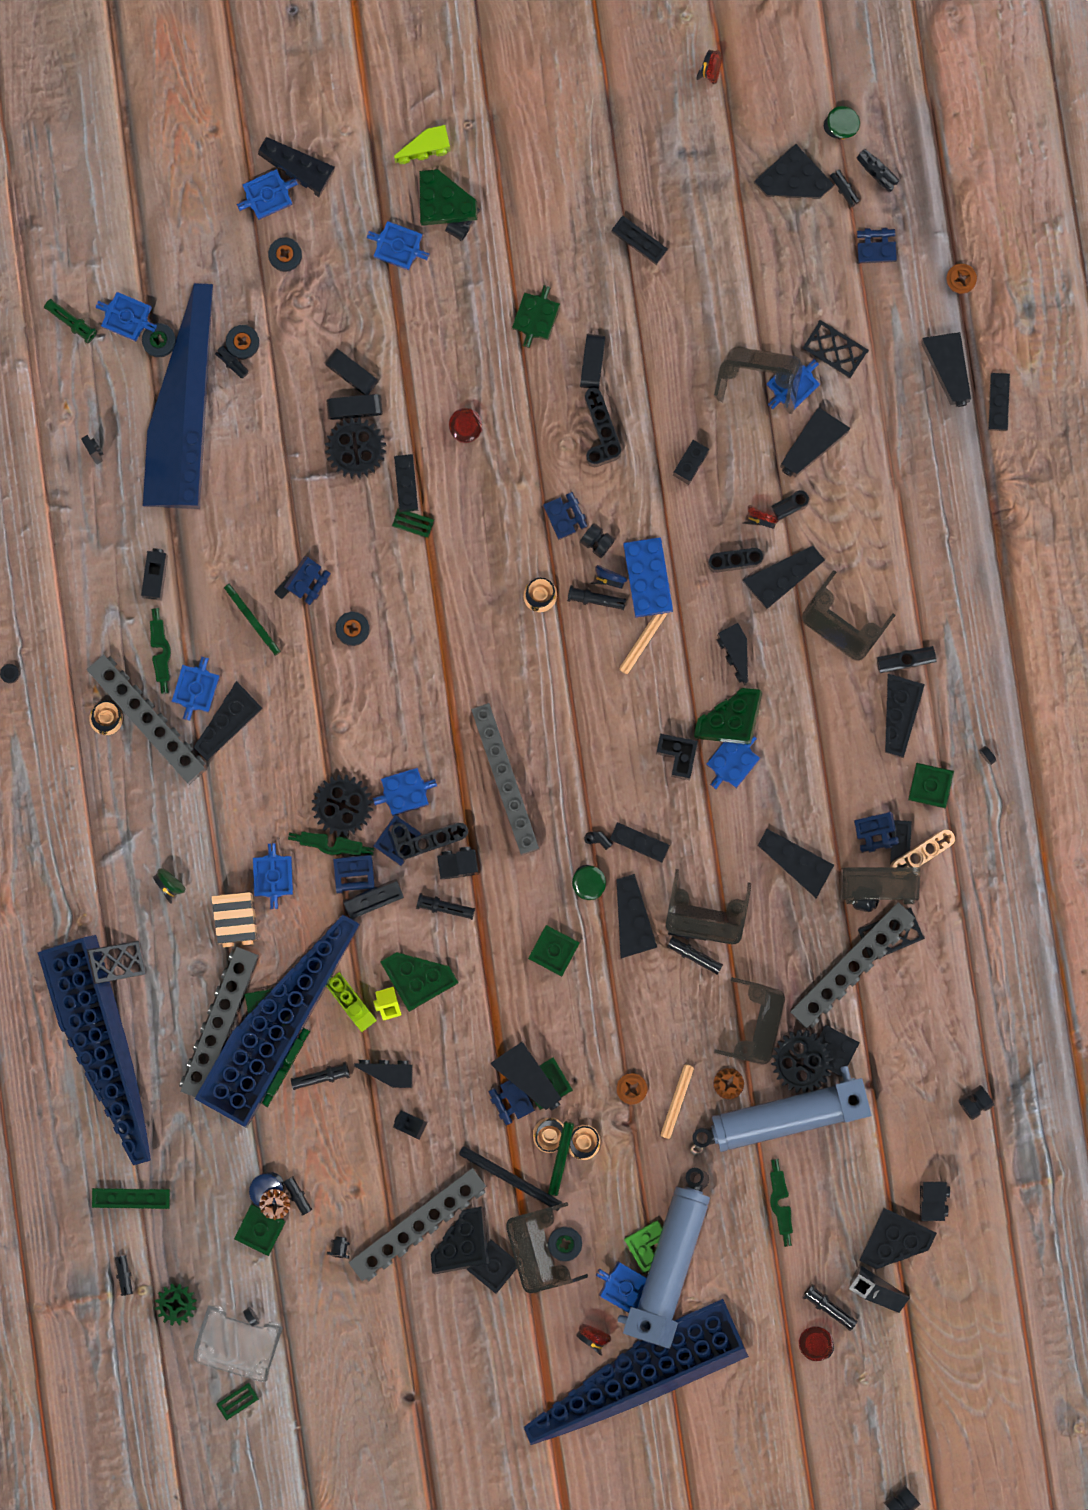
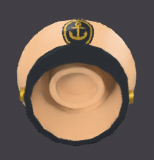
[523,577,557,612]
[89,701,123,735]
[533,1118,563,1153]
[568,1125,600,1160]

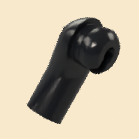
[584,831,613,850]

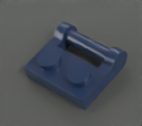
[373,815,422,866]
[333,855,375,894]

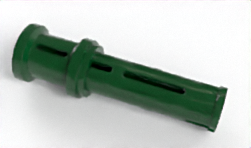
[44,299,97,344]

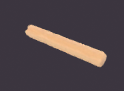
[619,613,667,674]
[661,1064,694,1139]

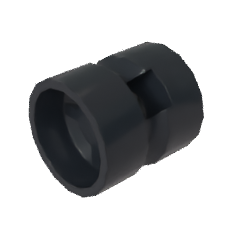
[580,523,616,558]
[958,1085,995,1120]
[884,1485,921,1510]

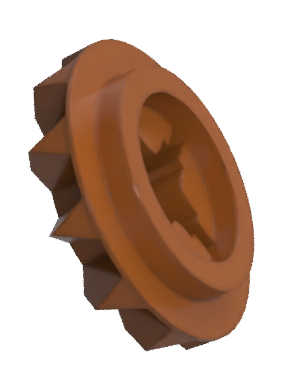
[946,264,977,294]
[713,1068,744,1099]
[617,1073,647,1104]
[259,1189,290,1220]

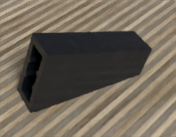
[921,332,971,407]
[780,407,850,477]
[490,1041,562,1111]

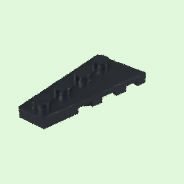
[258,137,335,197]
[742,546,825,609]
[885,674,925,758]
[194,681,263,762]
[758,829,834,899]
[616,874,657,959]

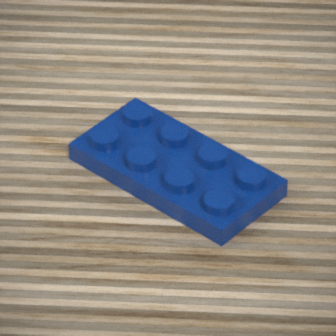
[623,537,673,618]

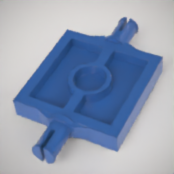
[237,169,298,220]
[367,221,430,270]
[96,292,157,342]
[766,357,820,411]
[172,656,220,721]
[706,737,760,789]
[373,768,437,816]
[253,843,293,909]
[596,1262,647,1313]

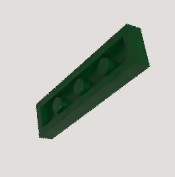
[92,1188,170,1209]

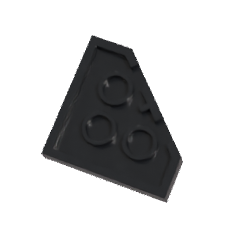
[754,144,834,199]
[430,1206,489,1274]
[859,1208,937,1269]

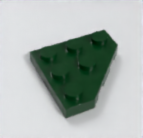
[419,169,478,226]
[694,688,762,745]
[380,952,459,1012]

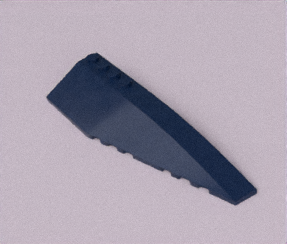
[195,915,360,1128]

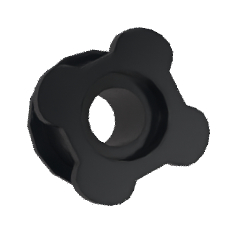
[326,1236,350,1259]

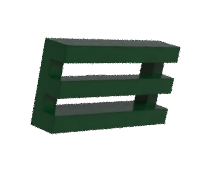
[392,508,434,538]
[216,1383,260,1421]

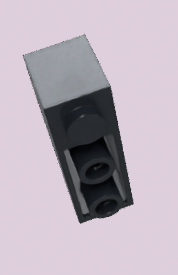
[716,623,748,686]
[354,1060,413,1088]
[849,1266,910,1313]

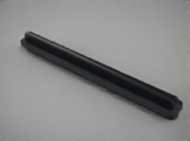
[459,1146,562,1211]

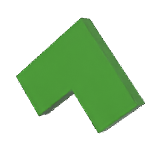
[624,1220,662,1273]

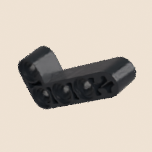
[585,388,621,467]
[388,822,468,859]

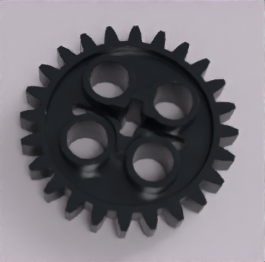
[325,417,387,480]
[312,775,374,837]
[771,1030,834,1093]

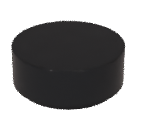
[0,664,20,684]
[979,746,996,765]
[243,1307,260,1327]

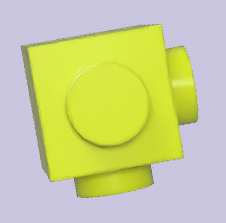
[373,987,401,1021]

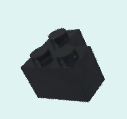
[656,733,698,781]
[437,847,479,880]
[920,1182,950,1221]

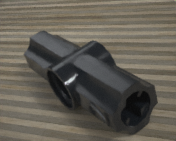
[876,646,937,674]

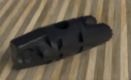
[856,149,899,192]

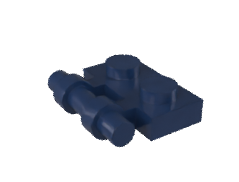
[857,227,897,264]
[543,492,588,540]
[284,556,331,605]
[854,812,899,853]
[488,1080,535,1126]

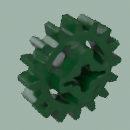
[155,1283,197,1326]

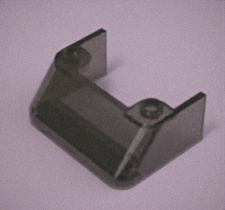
[714,347,803,414]
[802,570,896,661]
[839,867,921,904]
[666,869,751,945]
[713,977,785,1065]
[506,1202,588,1293]

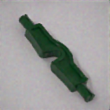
[224,583,281,656]
[150,608,171,694]
[288,832,374,856]
[261,1027,311,1107]
[770,1159,793,1247]

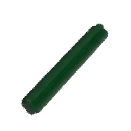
[548,1121,574,1196]

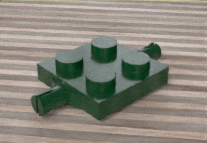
[512,285,561,348]

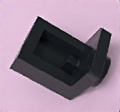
[393,1110,428,1140]

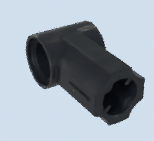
[445,207,480,241]
[771,490,809,521]

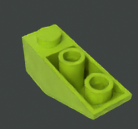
[394,125,451,164]
[327,972,377,1032]

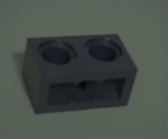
[673,440,709,485]

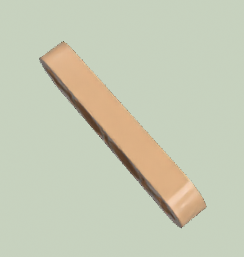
[890,830,955,877]

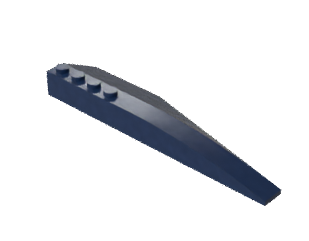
[143,283,213,509]
[37,935,151,1166]
[524,1299,749,1445]

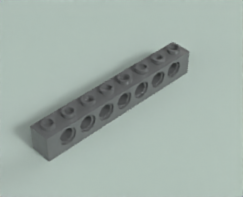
[86,654,206,785]
[471,703,539,856]
[790,902,915,1028]
[179,947,259,1097]
[348,1168,487,1281]

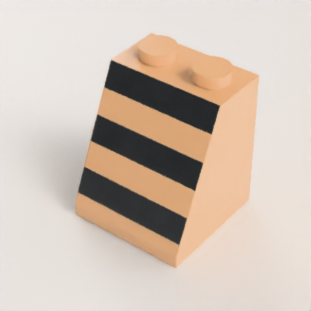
[212,892,258,948]

